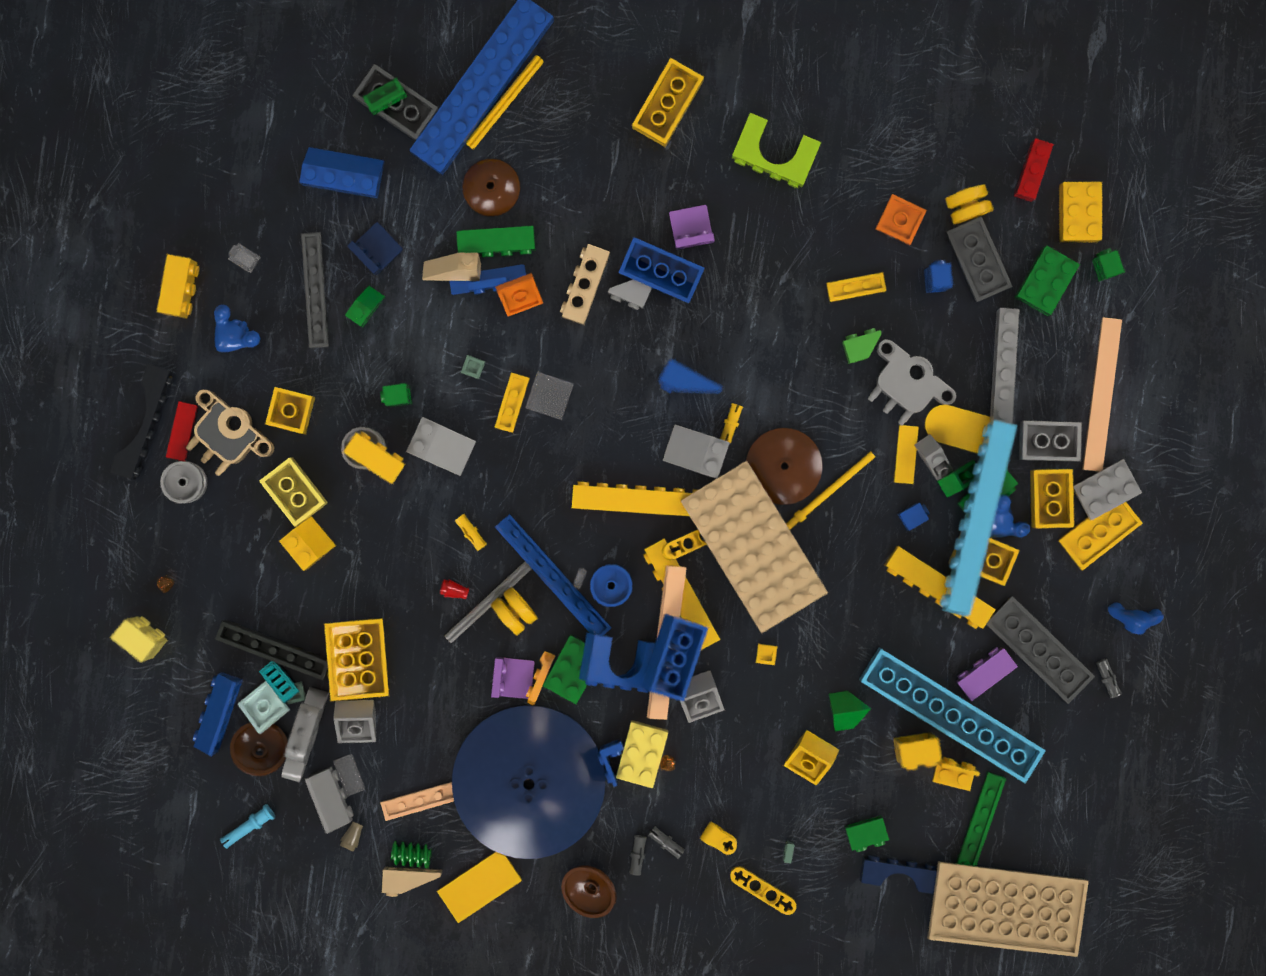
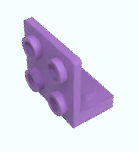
[669,205,714,250]
[491,657,535,699]

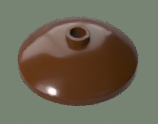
[463,159,520,216]
[230,722,288,776]
[561,865,616,918]

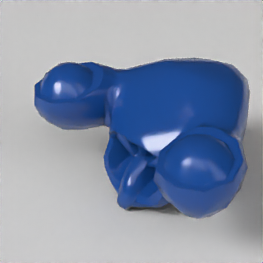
[214,304,261,352]
[990,494,1030,538]
[1108,602,1164,634]

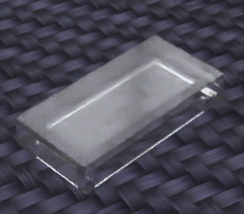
[573,567,588,589]
[333,753,366,797]

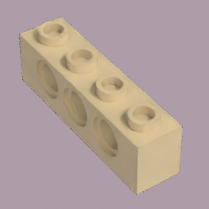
[560,244,610,325]

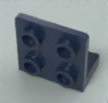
[347,222,403,276]

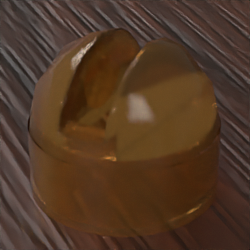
[157,576,174,593]
[660,755,677,771]

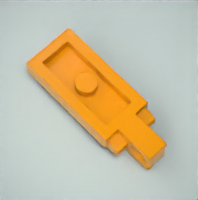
[526,651,555,705]

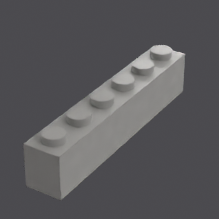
[990,308,1019,424]

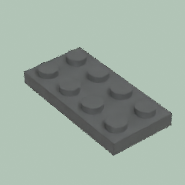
[945,216,1013,303]

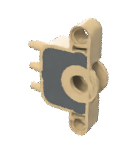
[186,390,274,476]

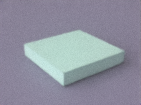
[238,681,290,734]

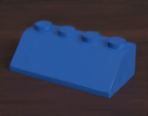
[299,147,384,198]
[618,237,705,303]
[193,672,243,756]

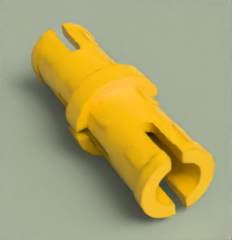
[720,403,743,443]
[455,514,487,551]

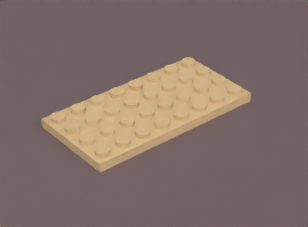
[681,461,828,633]
[928,862,1089,957]

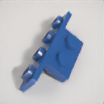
[450,264,526,295]

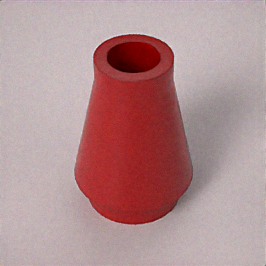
[439,579,469,599]

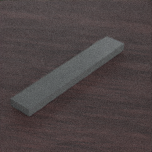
[301,232,329,348]

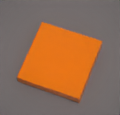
[876,194,927,245]
[496,273,543,317]

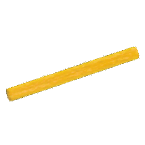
[466,55,544,149]

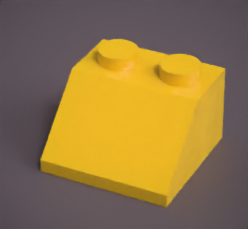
[279,516,336,571]
[783,730,839,785]

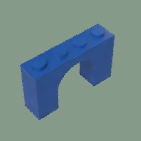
[579,633,656,693]

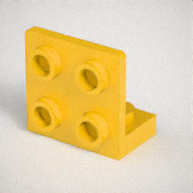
[932,757,980,791]

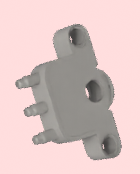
[868,340,956,426]
[281,687,329,783]

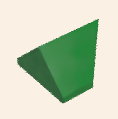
[829,691,871,731]

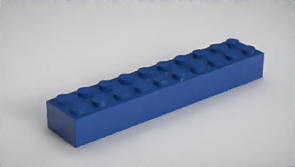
[410,0,554,176]

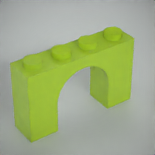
[732,113,821,188]

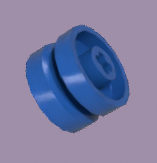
[590,564,632,607]

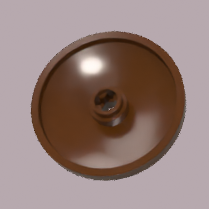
[746,428,822,505]

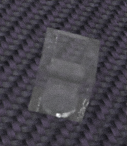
[228,243,261,273]

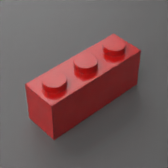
[1014,138,1054,202]

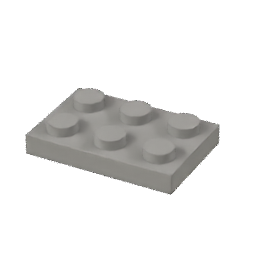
[1073,459,1142,520]

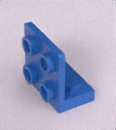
[597,738,624,786]

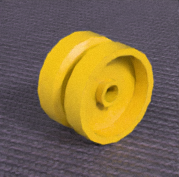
[945,184,994,224]
[491,586,538,635]

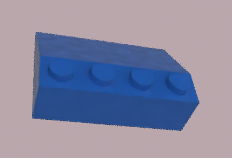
[659,359,722,394]

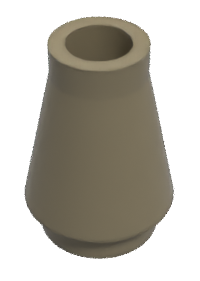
[340,822,363,852]

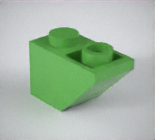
[842,328,882,364]

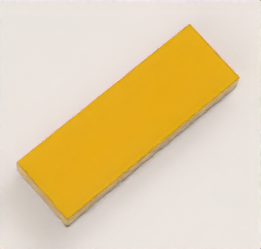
[826,272,887,302]
[495,372,530,433]
[894,425,919,484]

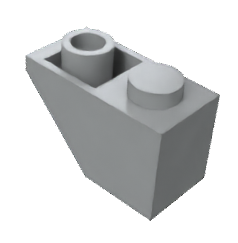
[608,279,652,310]
[915,434,953,481]

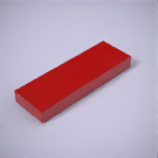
[166,401,198,461]

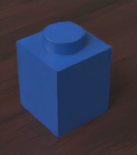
[898,502,930,531]

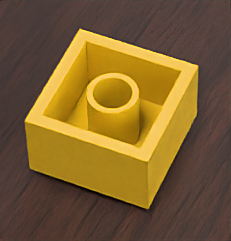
[265,387,315,434]

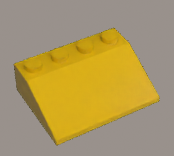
[324,618,389,701]

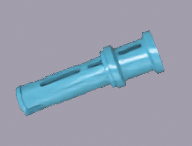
[220,804,275,849]

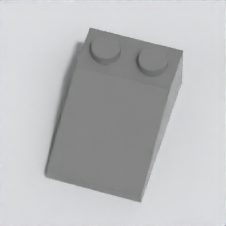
[406,417,476,476]
[663,425,730,479]

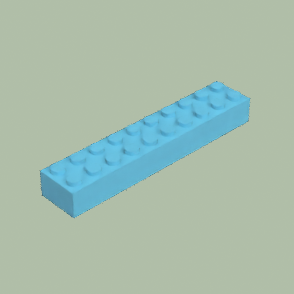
[940,420,1017,616]
[859,648,1046,783]

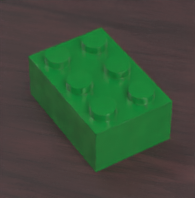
[1014,245,1080,316]
[543,634,587,704]

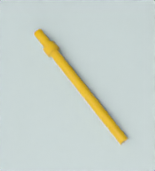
[786,451,875,530]

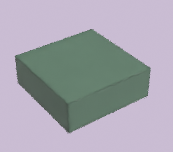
[461,355,486,379]
[284,681,306,704]
[783,841,794,864]

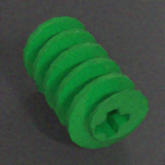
[391,840,432,869]

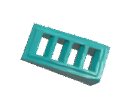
[259,661,299,703]

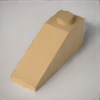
[422,253,481,281]
[382,867,442,897]

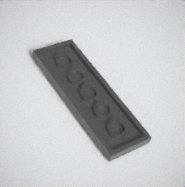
[986,596,1095,704]

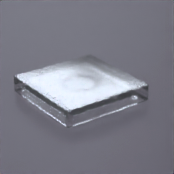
[525,372,574,420]

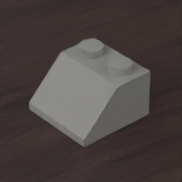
[680,670,724,723]
[334,700,376,743]

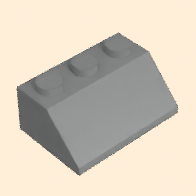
[305,767,354,834]

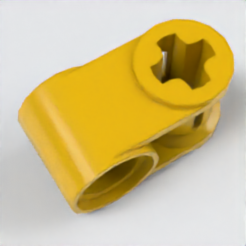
[700,821,737,855]

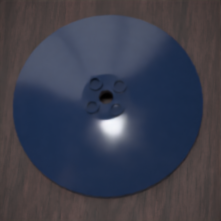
[452,705,605,859]

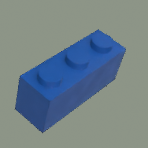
[924,260,952,293]

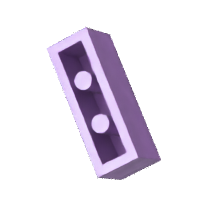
[955,647,1018,701]

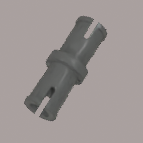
[1096,658,1122,698]
[648,826,685,859]
[629,835,647,876]

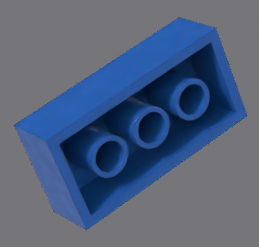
[641,613,708,701]

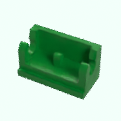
[363,78,407,116]

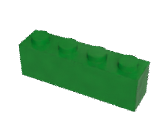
[456,226,536,258]

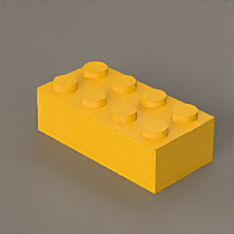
[632,58,704,147]

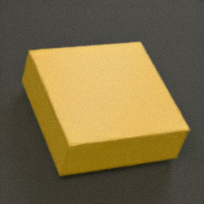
[756,643,777,665]

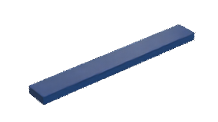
[495,514,611,635]

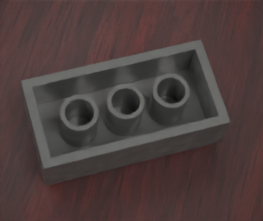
[353,64,439,141]

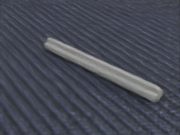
[445,562,532,643]

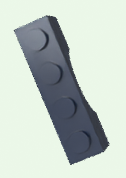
[860,855,937,894]

